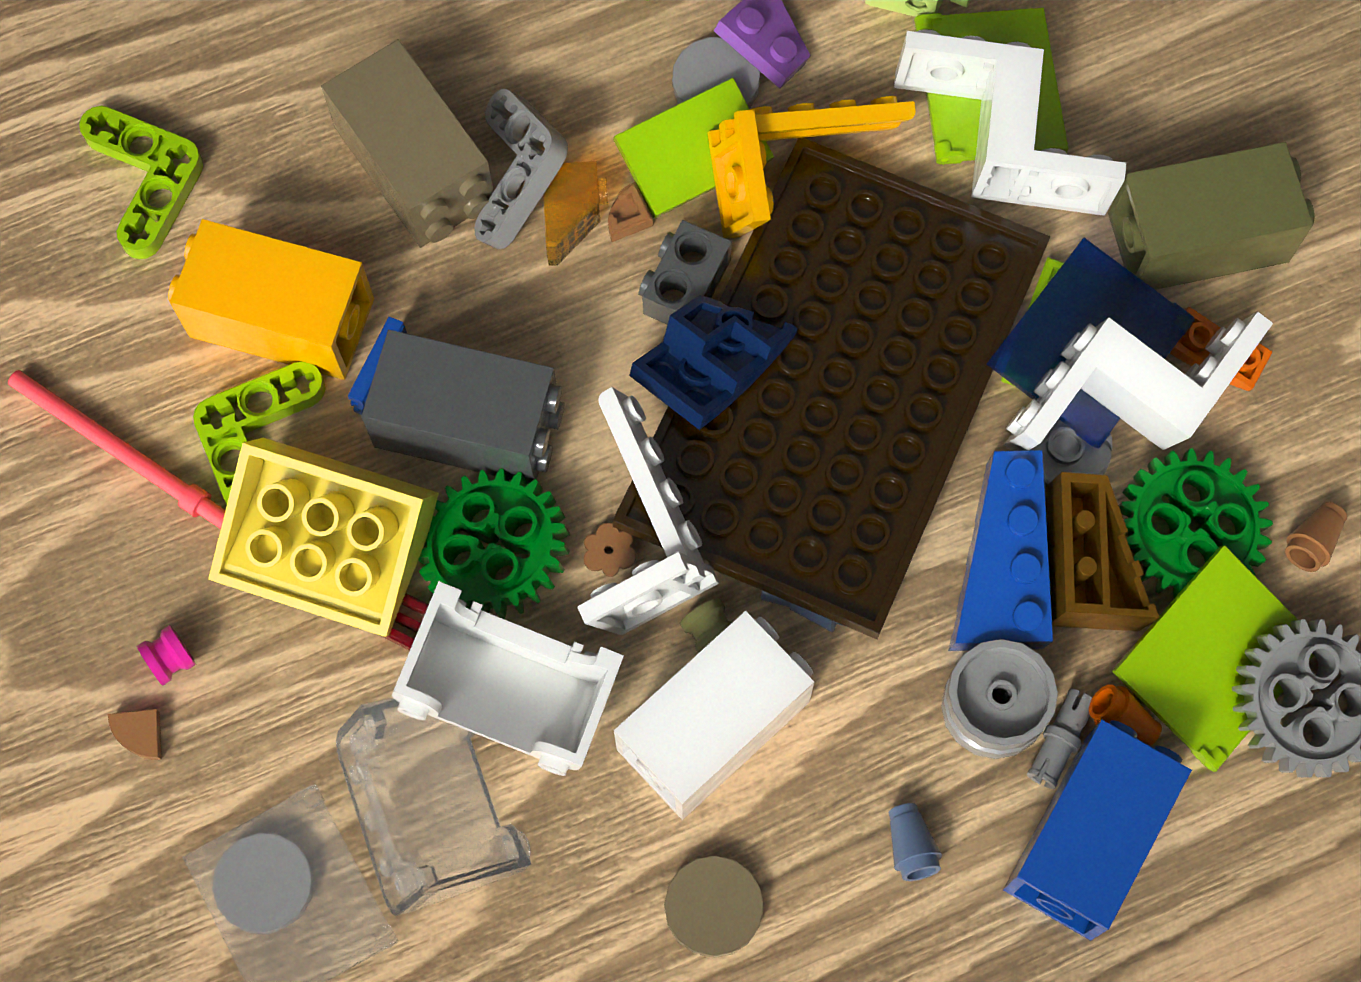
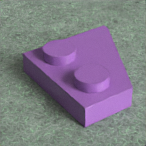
[714,0,811,88]

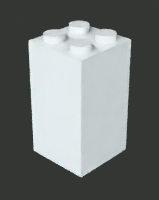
[614,611,814,820]

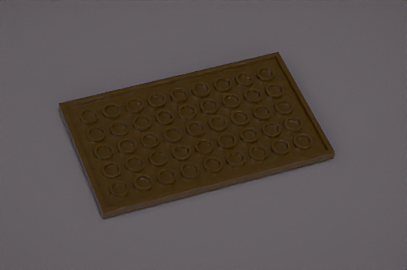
[613,138,1050,640]

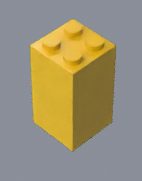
[168,219,374,380]

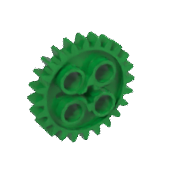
[1118,448,1273,598]
[419,469,570,619]

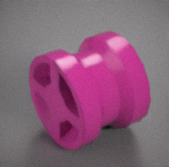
[137,625,196,686]

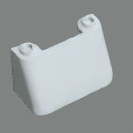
[392,581,624,776]

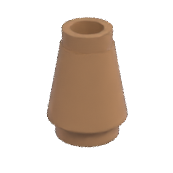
[1285,502,1347,572]

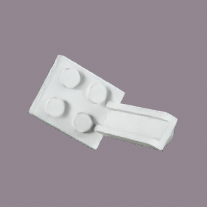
[577,387,719,635]

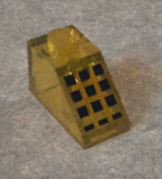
[544,161,608,266]

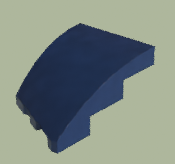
[629,295,797,430]

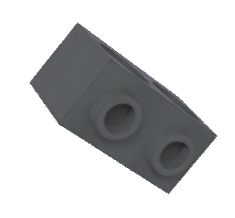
[638,220,732,324]

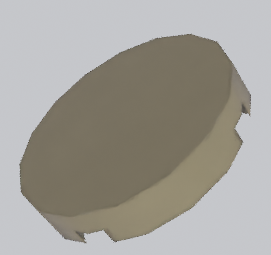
[664,856,764,958]

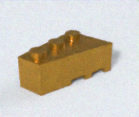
[1045,472,1160,632]

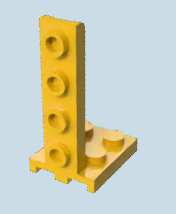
[707,96,916,239]

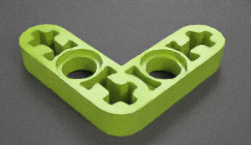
[79,106,203,259]
[193,361,325,505]

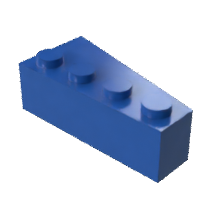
[948,450,1053,651]

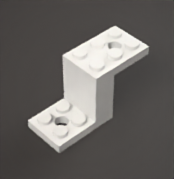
[894,30,1126,216]
[1004,312,1273,451]

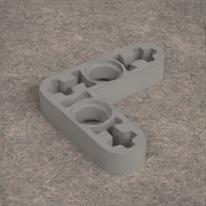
[474,89,568,249]

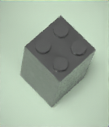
[361,329,565,484]

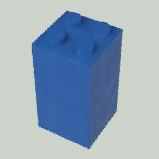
[1003,720,1192,941]

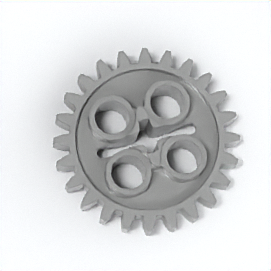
[1232,619,1361,778]

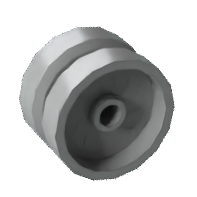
[941,639,1058,759]

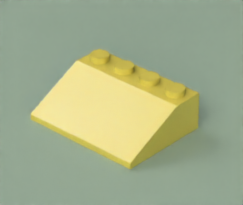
[208,437,439,637]

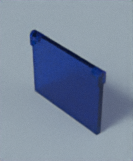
[986,237,1195,448]

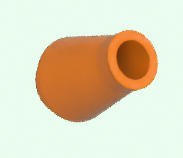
[1089,684,1162,746]

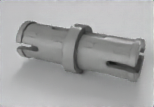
[1027,689,1093,789]

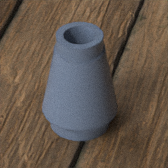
[888,803,942,881]

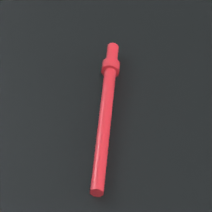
[8,370,225,529]

